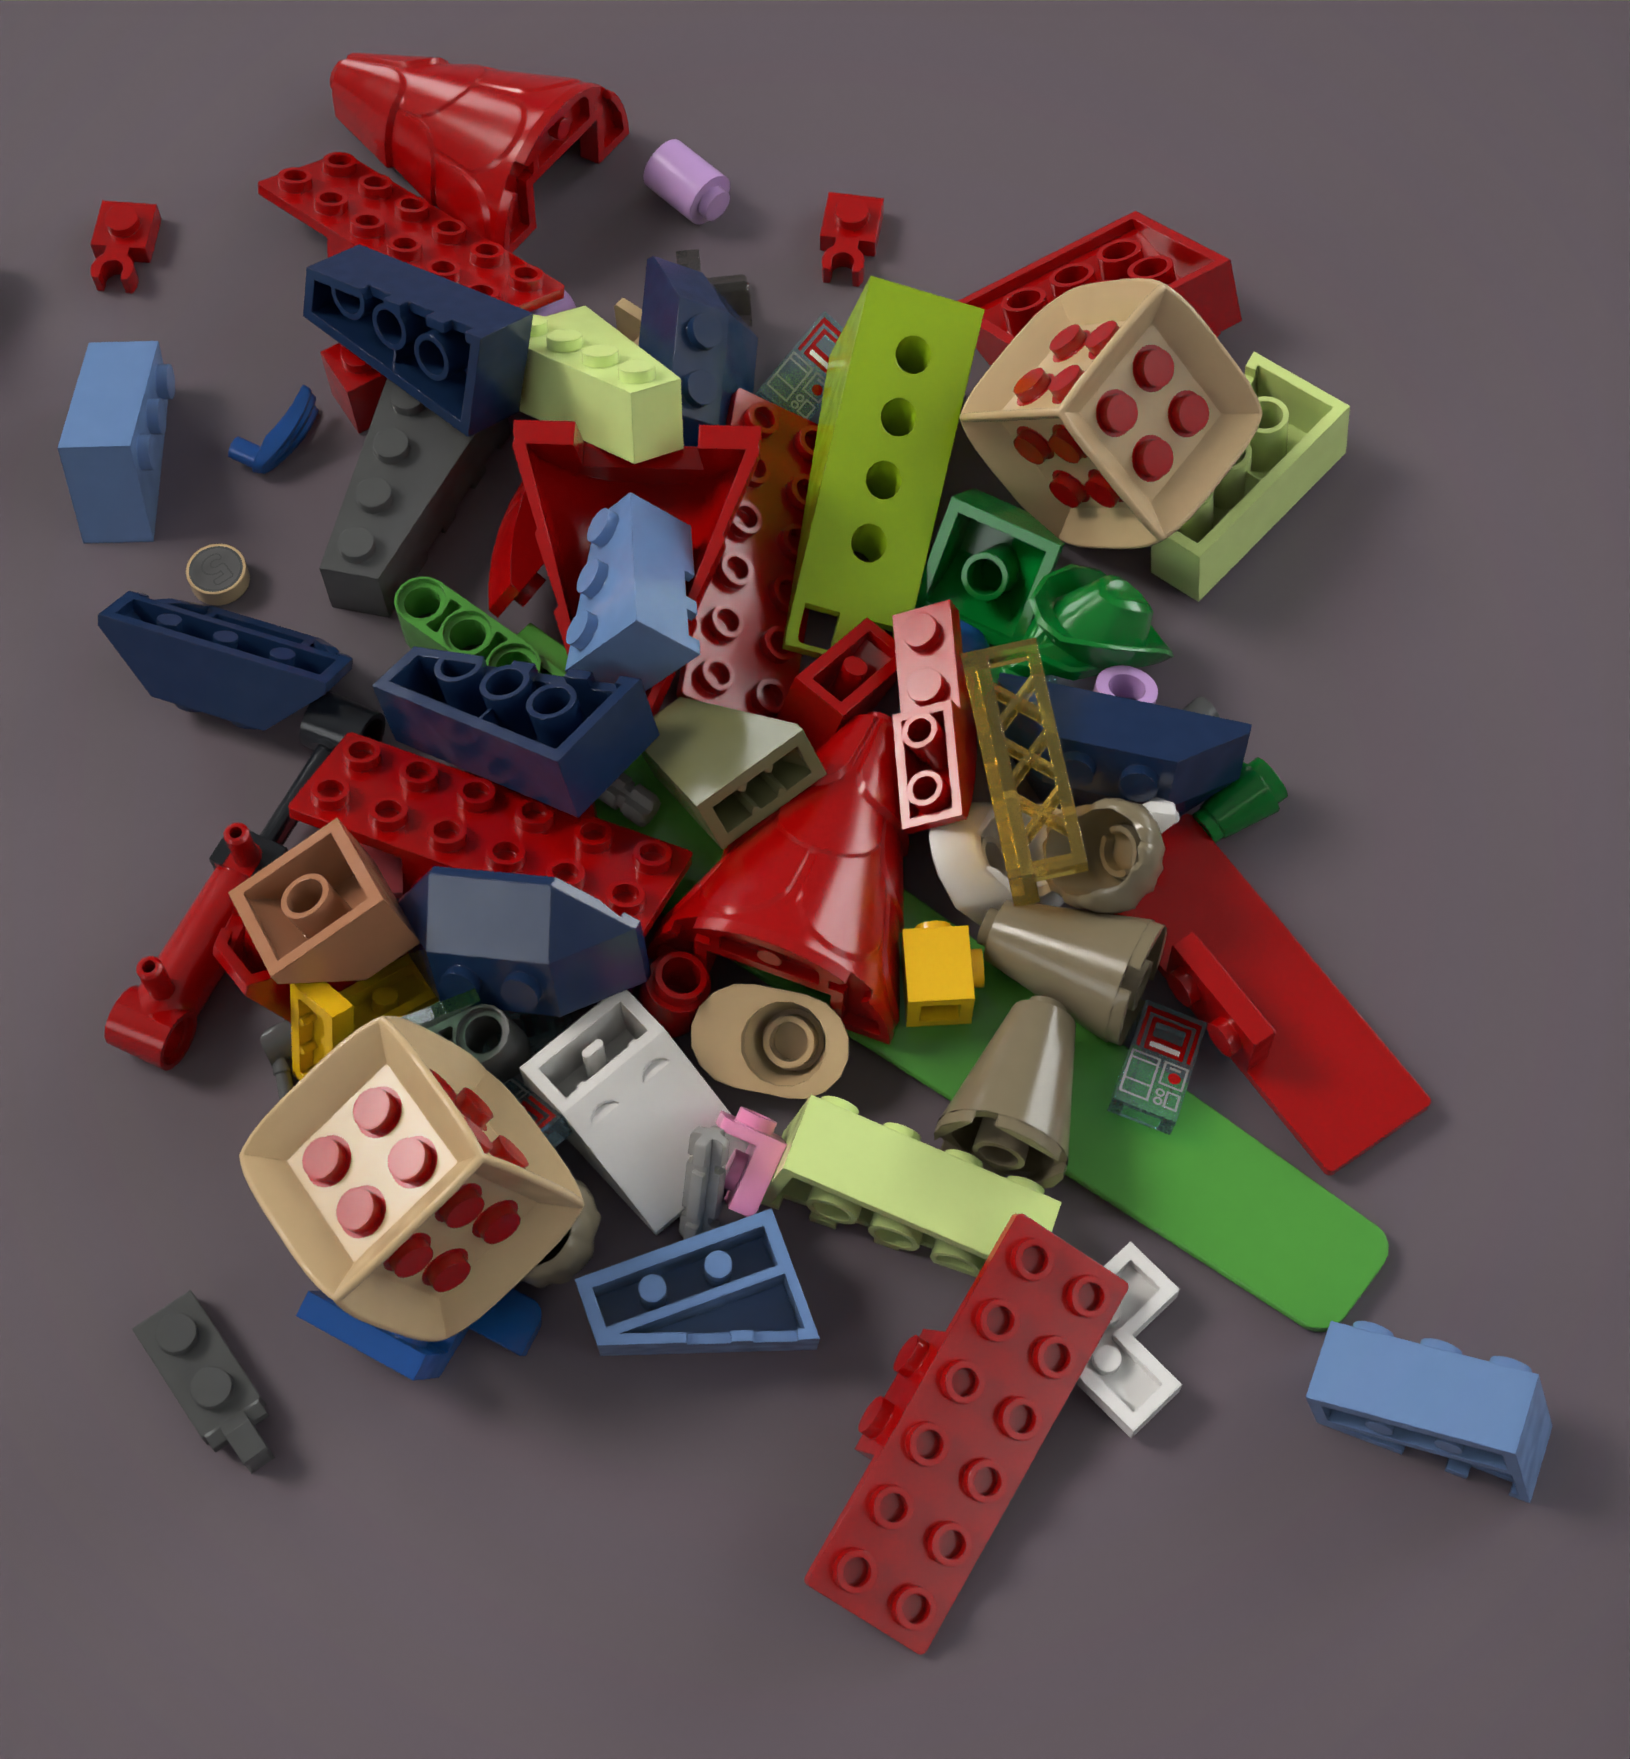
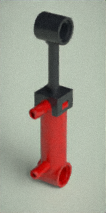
[104,690,386,1071]

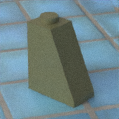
[642,697,827,849]

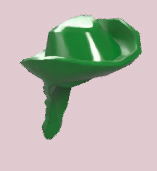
[974,564,1174,718]

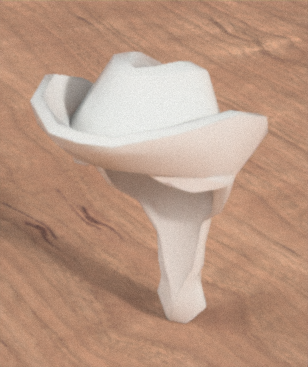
[929,797,1180,926]

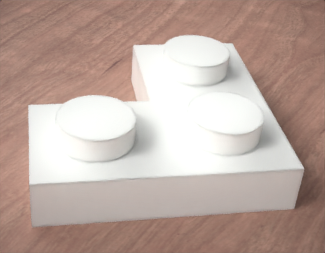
[1076,1241,1182,1438]

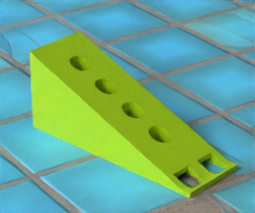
[782,276,985,680]

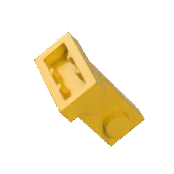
[290,953,452,1081]

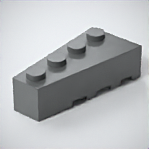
[319,378,511,618]

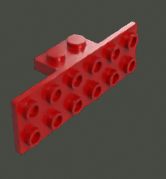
[258,152,565,312]
[676,388,818,719]
[288,732,693,938]
[1117,814,1431,1176]
[804,1214,1129,1655]

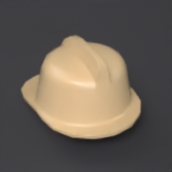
[691,984,849,1099]

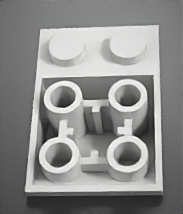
[519,990,749,1236]

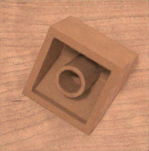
[228,818,419,984]

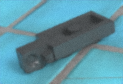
[132,1290,275,1474]

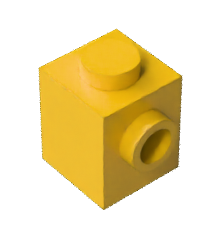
[900,920,985,1027]

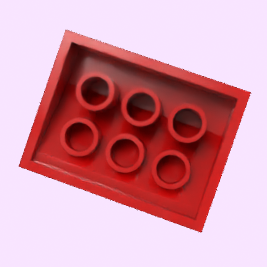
[958,211,1242,366]

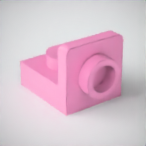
[716,1106,787,1217]

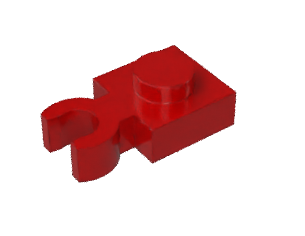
[820,192,884,287]
[90,200,162,294]

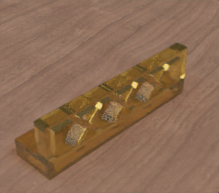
[961,637,1089,906]

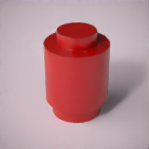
[636,951,711,1038]

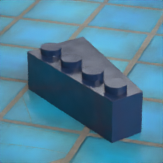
[303,244,533,437]
[372,646,660,818]

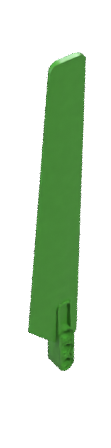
[394,576,1389,1332]

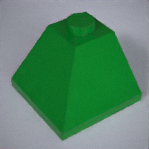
[915,488,1064,651]

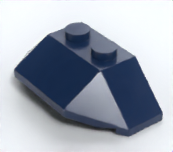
[639,256,758,447]
[98,591,353,731]
[991,672,1252,817]
[398,866,651,1017]

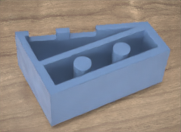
[57,341,175,543]
[565,492,700,691]
[575,1208,820,1356]
[1306,1321,1553,1503]

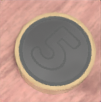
[186,544,250,606]

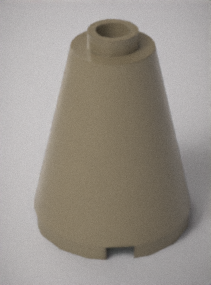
[977,900,1167,1046]
[934,996,1076,1189]

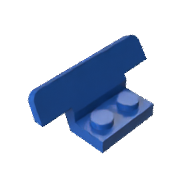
[296,1288,542,1381]

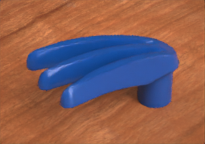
[228,385,318,474]

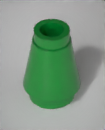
[1192,757,1288,844]

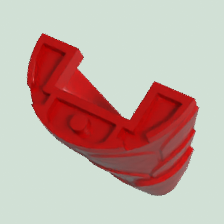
[330,53,629,253]
[512,420,762,716]
[647,712,909,1045]

